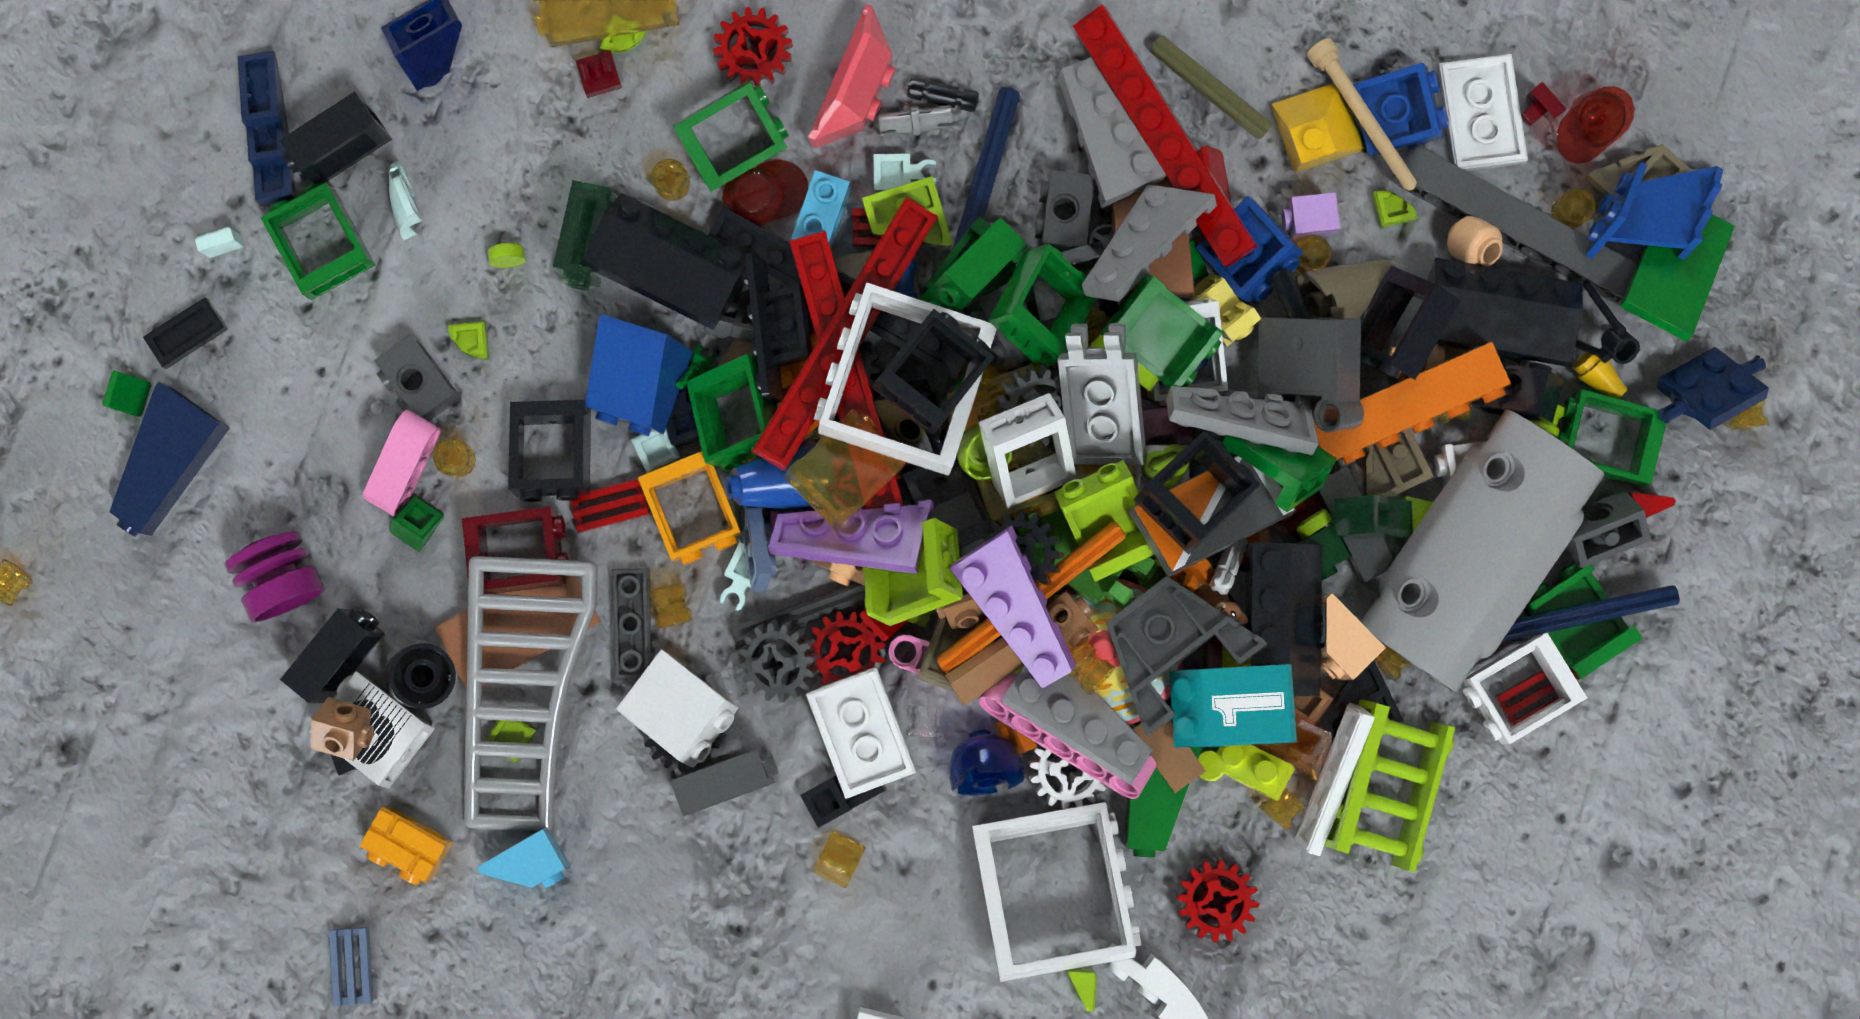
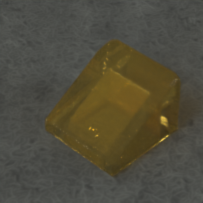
[813,831,866,888]

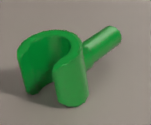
[676,345,716,390]

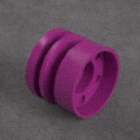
[224,531,325,623]

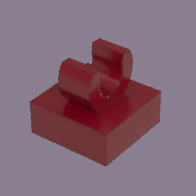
[575,50,622,98]
[1521,82,1566,126]

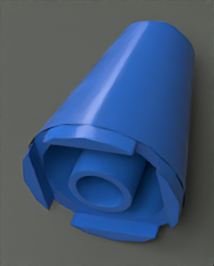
[726,437,835,511]

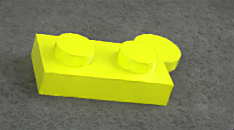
[1198,745,1295,802]

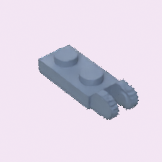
[739,505,776,592]

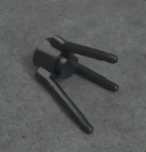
[1575,281,1640,364]

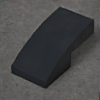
[800,775,887,828]

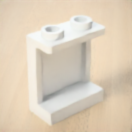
[616,649,738,768]

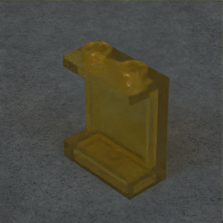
[783,409,906,532]

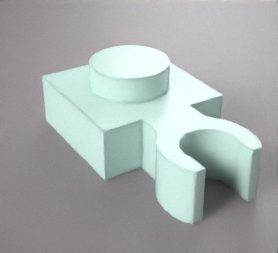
[873,154,936,193]
[720,542,751,611]

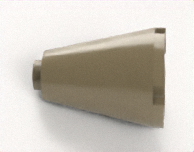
[1295,259,1397,319]

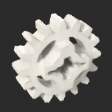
[1028,747,1106,810]

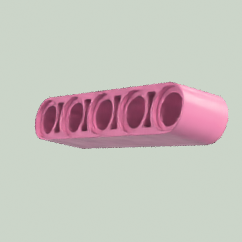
[979,672,1157,799]

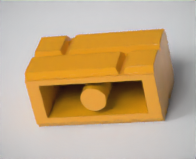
[360,805,454,885]

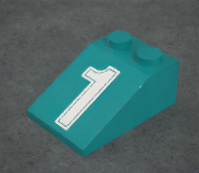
[1169,664,1297,748]

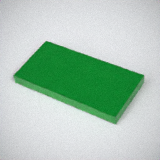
[1620,214,1735,342]

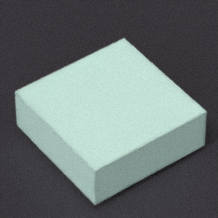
[195,227,245,258]
[631,427,681,473]

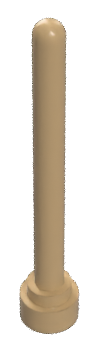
[1307,38,1417,191]

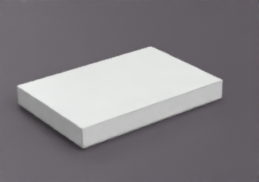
[1437,54,1528,171]
[806,666,916,799]

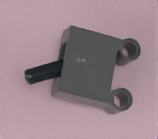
[1258,269,1364,432]

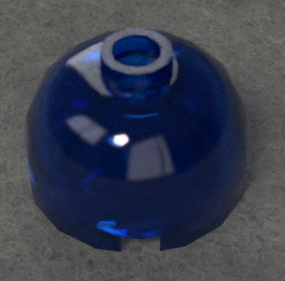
[949,729,1025,796]

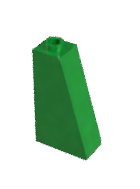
[1124,719,1202,857]

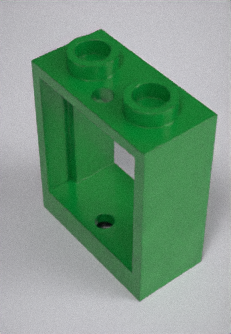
[673,81,789,192]
[260,182,376,300]
[919,217,1027,313]
[988,243,1096,368]
[686,354,778,471]
[1557,389,1666,488]

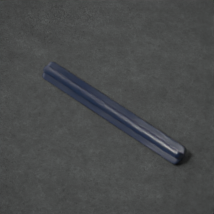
[952,87,1020,258]
[1502,585,1680,642]

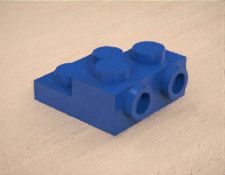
[1353,63,1449,157]
[1195,195,1304,304]

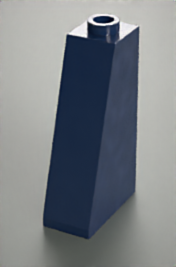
[109,382,230,537]

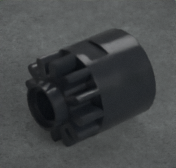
[384,643,456,709]

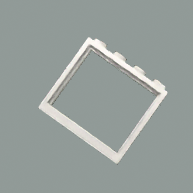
[814,283,997,476]
[972,802,1141,982]

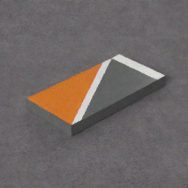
[1129,456,1296,577]

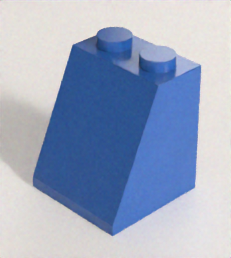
[585,314,693,437]

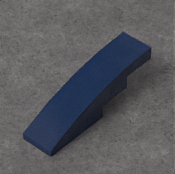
[238,51,296,206]

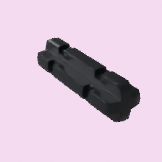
[907,77,979,112]

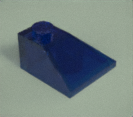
[381,0,462,91]

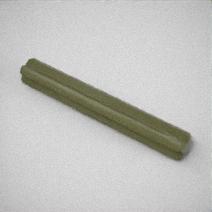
[1150,35,1272,139]

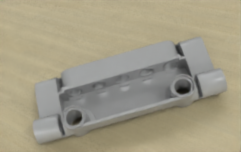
[1361,409,1605,693]

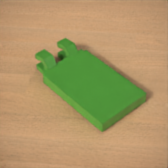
[1018,493,1158,609]

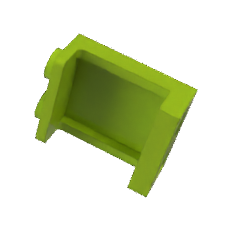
[1054,460,1154,582]
[862,518,963,626]

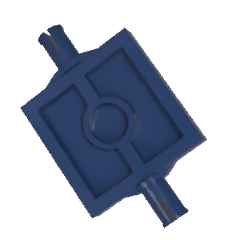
[1657,347,1769,430]

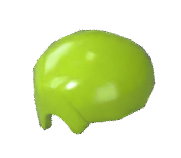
[956,424,1012,480]

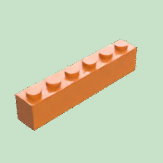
[1314,342,1511,464]

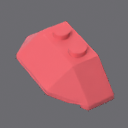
[808,4,896,148]

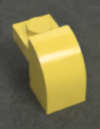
[1190,273,1261,347]

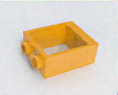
[638,451,742,565]

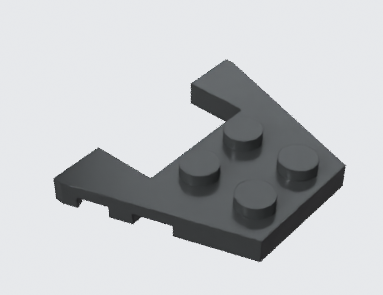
[1106,576,1267,737]

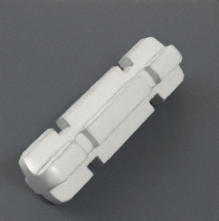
[1210,538,1248,595]

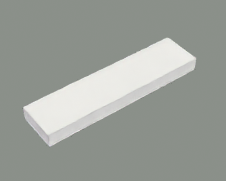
[1295,703,1375,856]

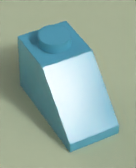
[477,828,570,889]

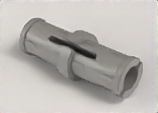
[878,105,953,137]

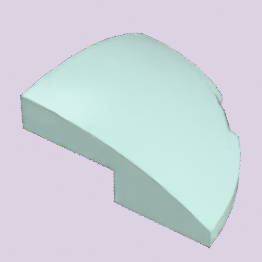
[389,161,423,240]

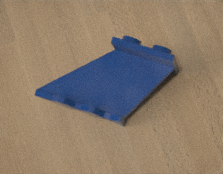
[1585,162,1724,260]

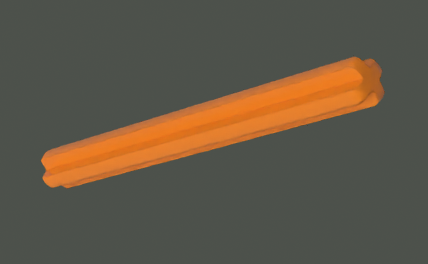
[937,521,1126,674]

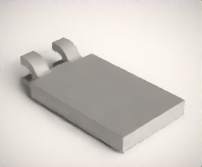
[1058,323,1147,465]

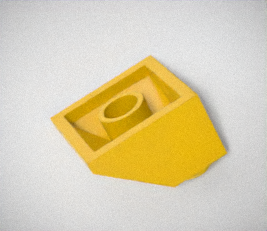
[1271,83,1364,173]

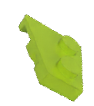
[861,176,953,246]

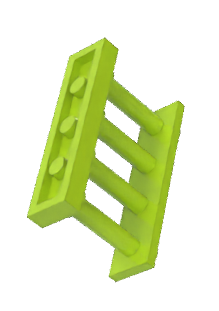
[1324,700,1455,873]

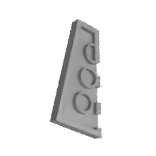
[1058,57,1166,208]
[1082,184,1217,302]
[1166,386,1318,455]
[1001,666,1153,785]

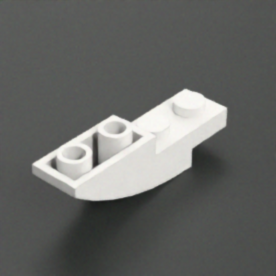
[1107,942,1208,1019]

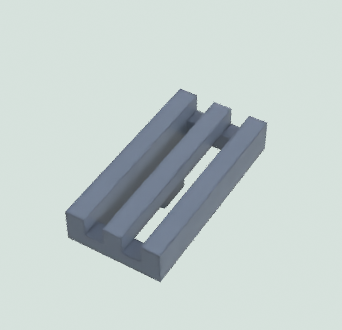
[328,927,374,1007]

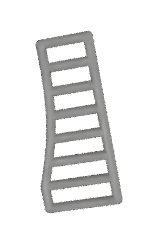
[464,556,598,832]

